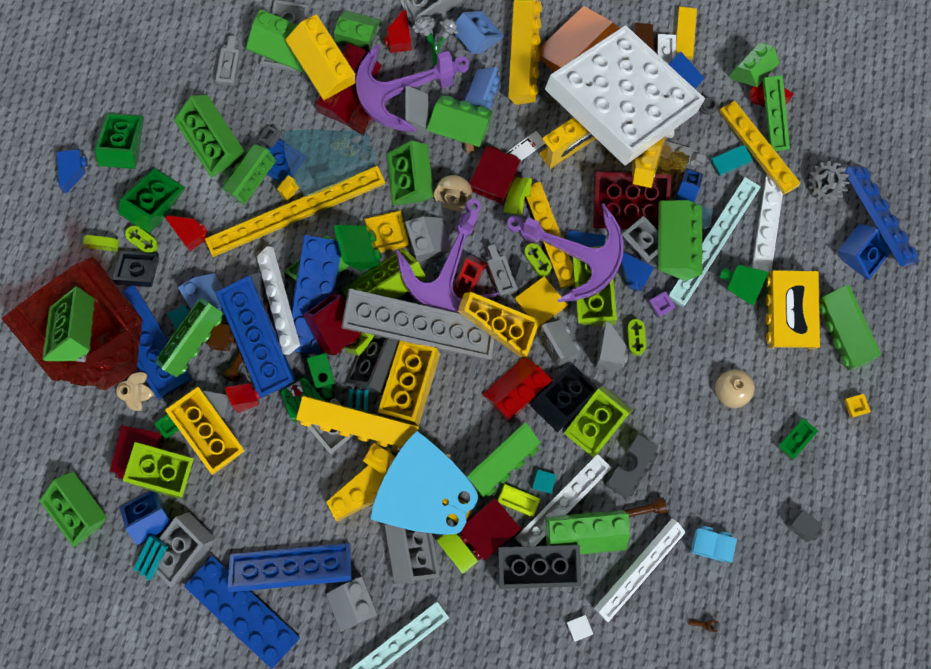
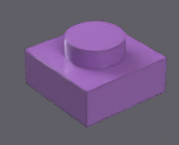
[648,291,675,318]

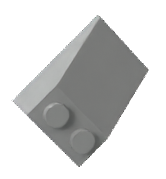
[400,0,463,24]
[145,512,216,588]

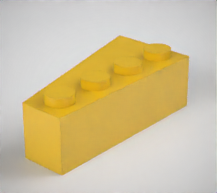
[632,136,666,188]
[457,292,540,357]
[326,448,392,522]

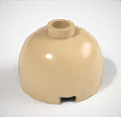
[434,175,472,211]
[715,369,755,408]

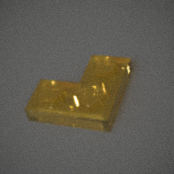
[657,151,690,176]

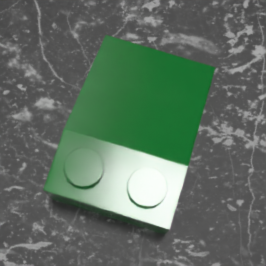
[95,113,144,169]
[118,168,185,234]
[333,225,382,272]

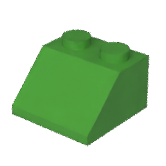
[334,11,380,52]
[729,42,780,87]

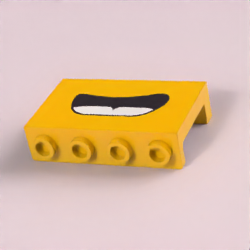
[539,118,596,169]
[765,270,820,349]

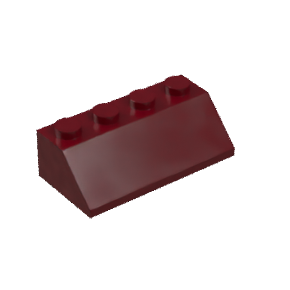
[316,43,382,127]

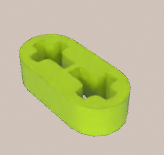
[125,226,159,253]
[82,235,120,252]
[524,243,552,277]
[627,319,646,356]

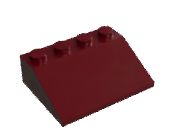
[593,170,672,230]

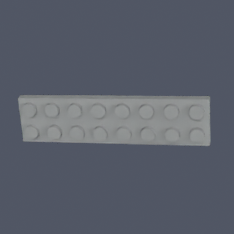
[341,289,494,360]

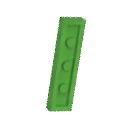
[762,75,790,151]

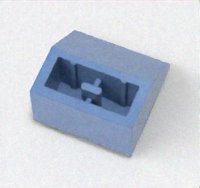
[465,67,500,110]

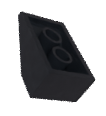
[530,364,598,433]

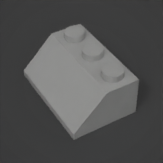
[385,524,440,585]

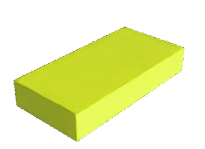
[497,484,541,518]

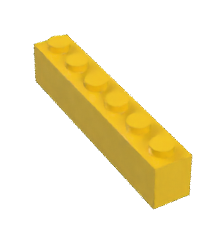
[508,0,542,105]
[296,395,419,451]

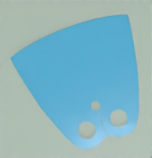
[371,431,478,535]

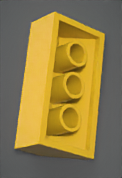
[285,14,355,101]
[378,341,441,427]
[165,387,245,475]

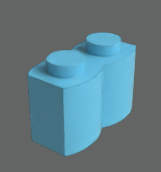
[690,526,737,563]

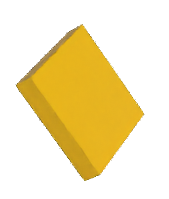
[365,210,410,253]
[514,276,568,329]

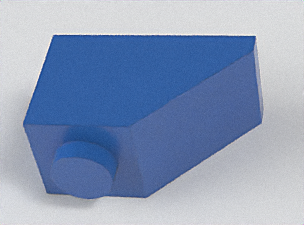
[57,149,88,193]
[675,168,703,203]
[619,252,654,291]

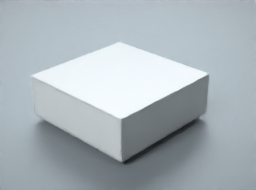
[567,615,593,642]

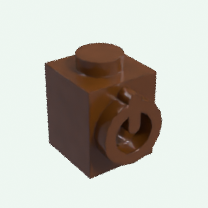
[206,321,235,352]

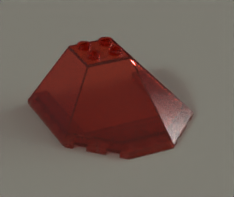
[1,256,143,391]

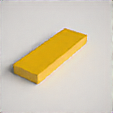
[676,6,697,60]

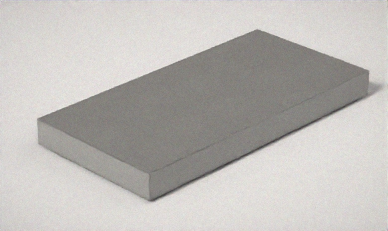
[260,0,310,72]

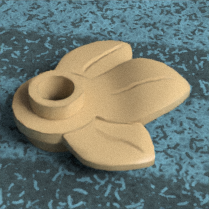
[116,372,154,411]

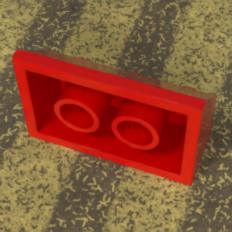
[482,357,552,423]

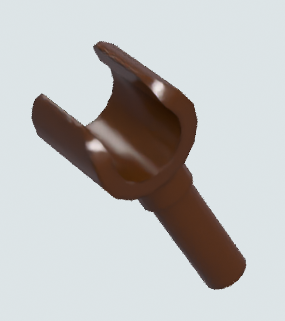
[689,620,719,632]

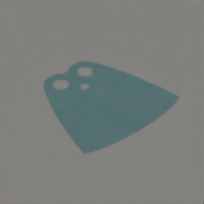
[284,129,377,197]

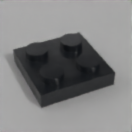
[112,251,160,287]

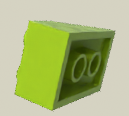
[564,386,633,458]
[123,442,194,499]

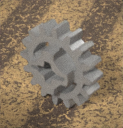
[809,161,850,202]

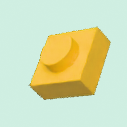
[277,175,300,201]
[844,394,871,418]

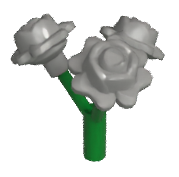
[412,16,459,65]

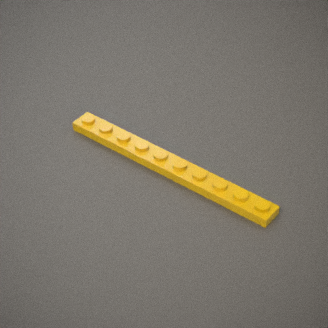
[205,166,385,257]

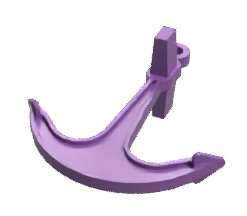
[356,44,469,132]
[396,199,499,314]
[507,204,624,303]

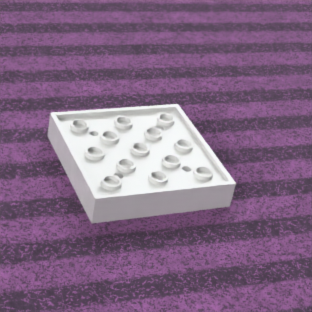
[545,25,705,165]

